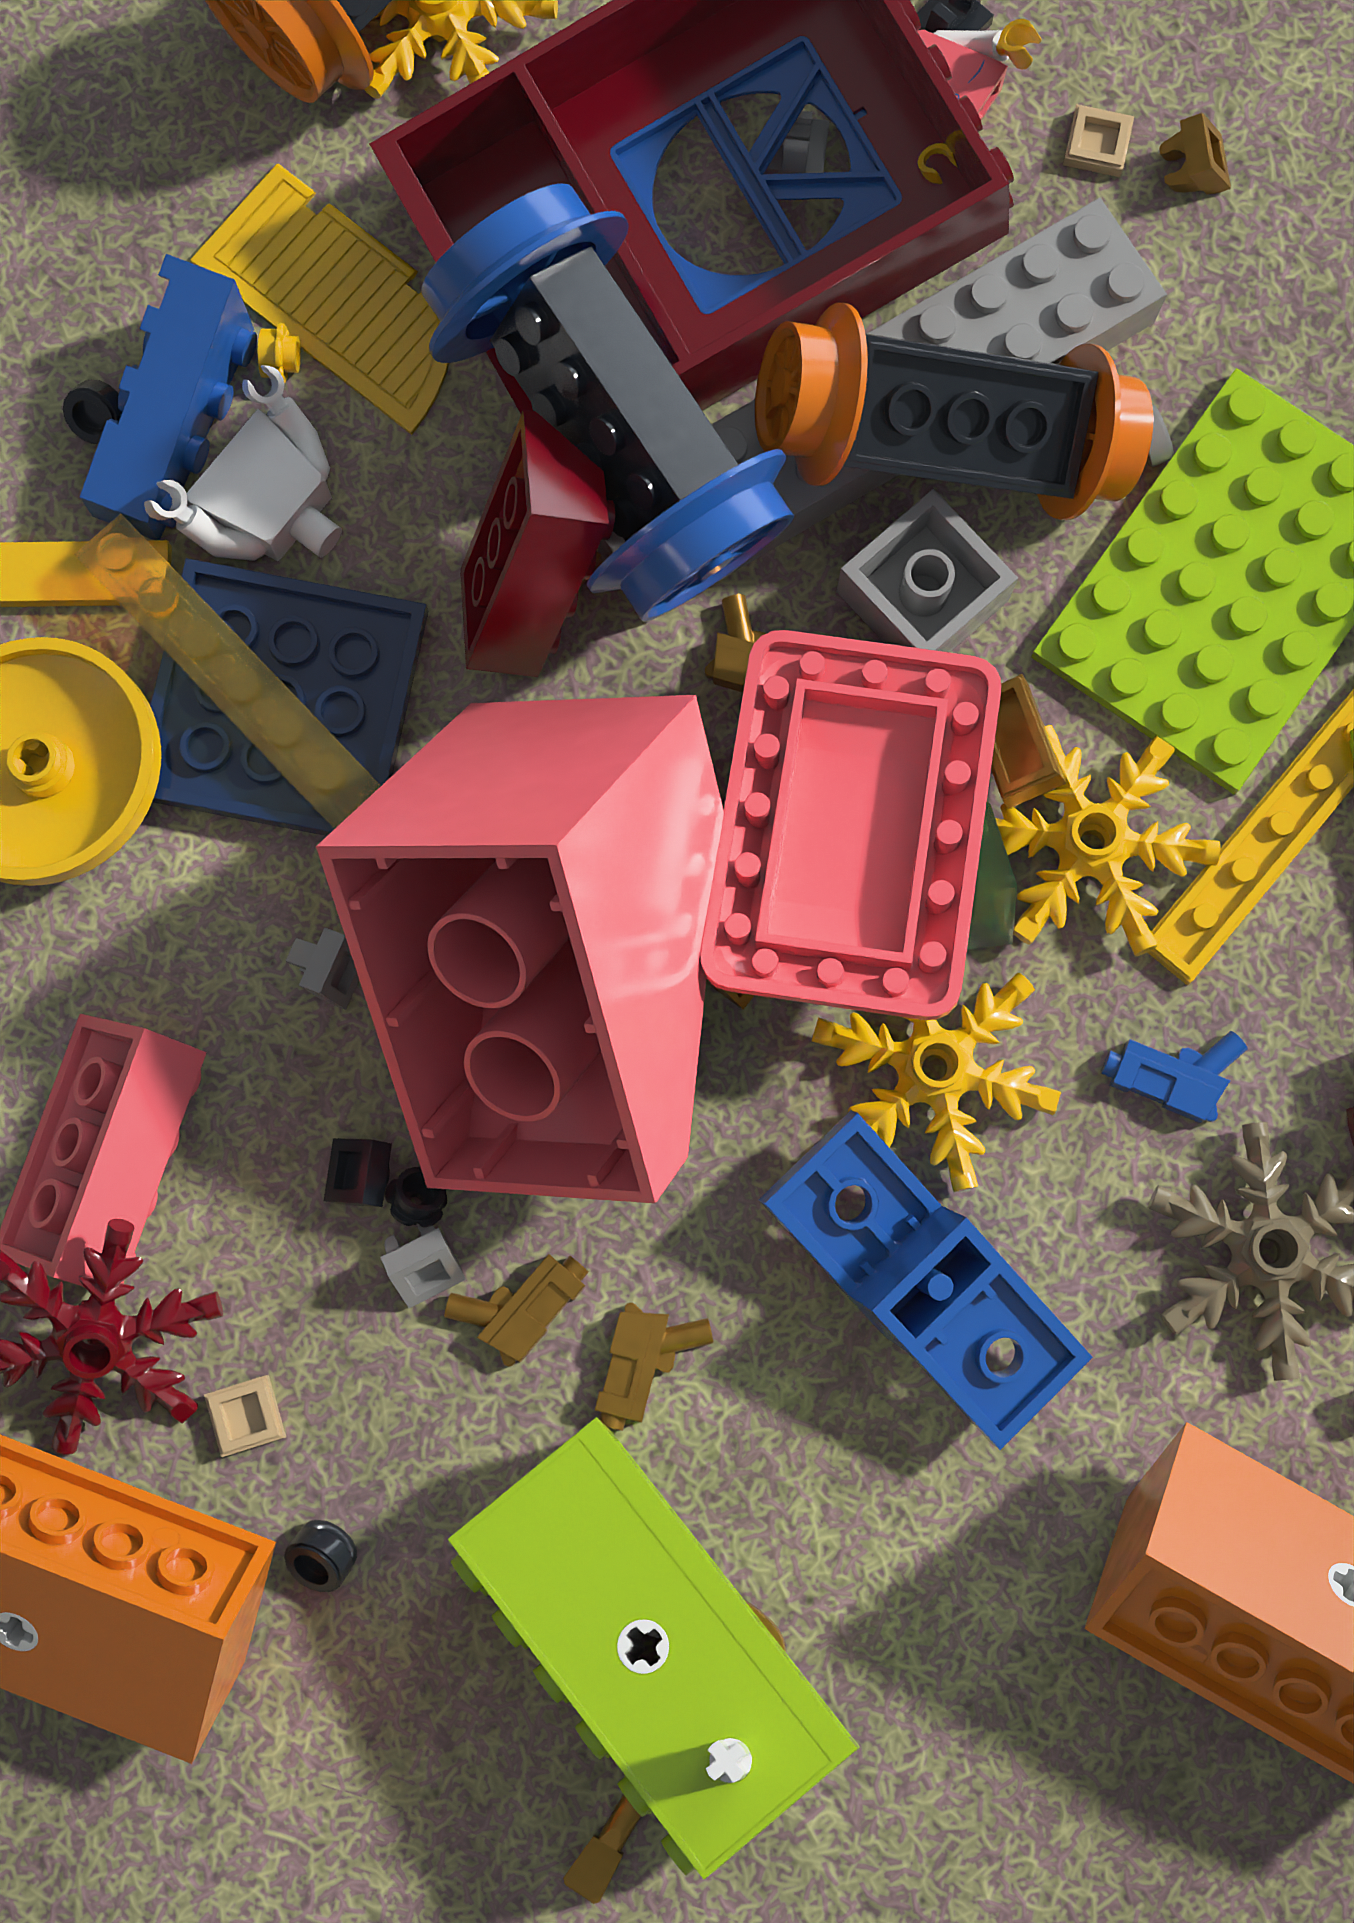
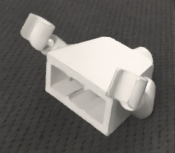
[144,365,342,561]

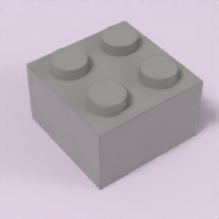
[836,489,1018,652]

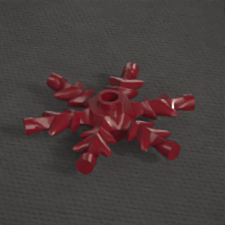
[0,1219,223,1455]

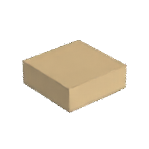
[1063,104,1134,177]
[204,1375,286,1457]

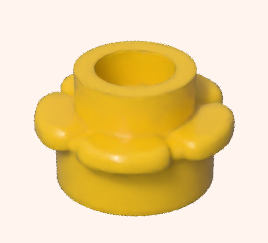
[258,323,301,384]

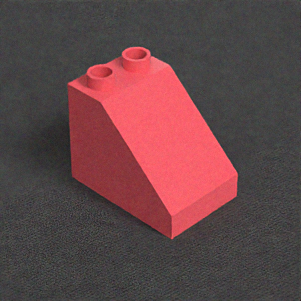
[316,695,724,1203]

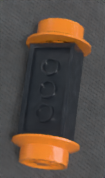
[755,303,1153,520]

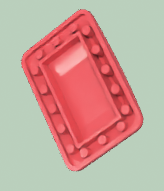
[700,630,1001,1020]

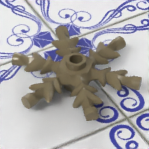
[1148,1122,1354,1381]

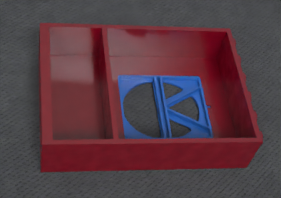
[369,0,1014,414]

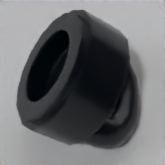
[62,379,122,444]
[284,1519,357,1592]

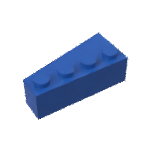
[80,254,257,540]

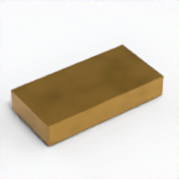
[991,674,1066,809]

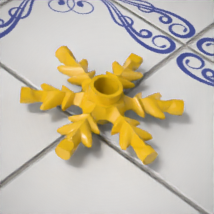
[364,0,558,99]
[982,725,1220,956]
[811,972,1061,1192]

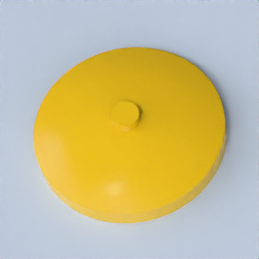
[0,637,161,886]

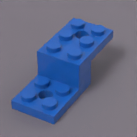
[759,1110,1093,1450]

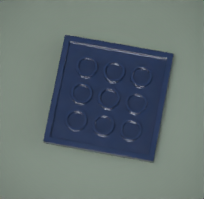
[150,558,429,836]

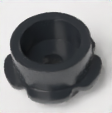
[385,1167,448,1228]

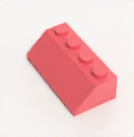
[0,1014,207,1287]

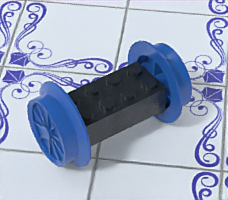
[421,184,794,621]

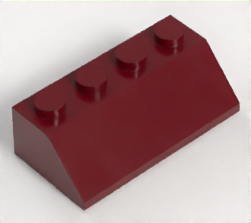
[460,409,615,677]

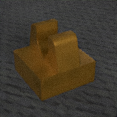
[1159,112,1231,195]

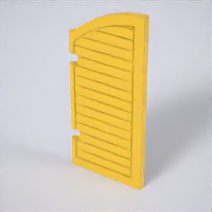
[190,164,449,435]

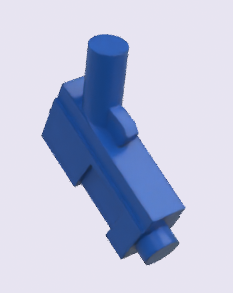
[1101,1031,1248,1123]

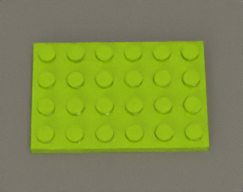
[1031,368,1354,795]

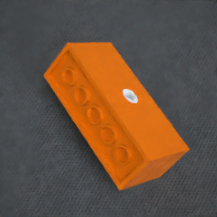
[1084,1422,1354,1784]
[0,1434,276,1764]

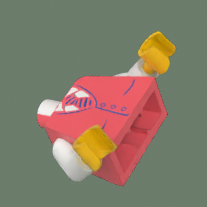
[917,19,1042,184]

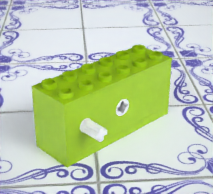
[448,1417,860,1880]

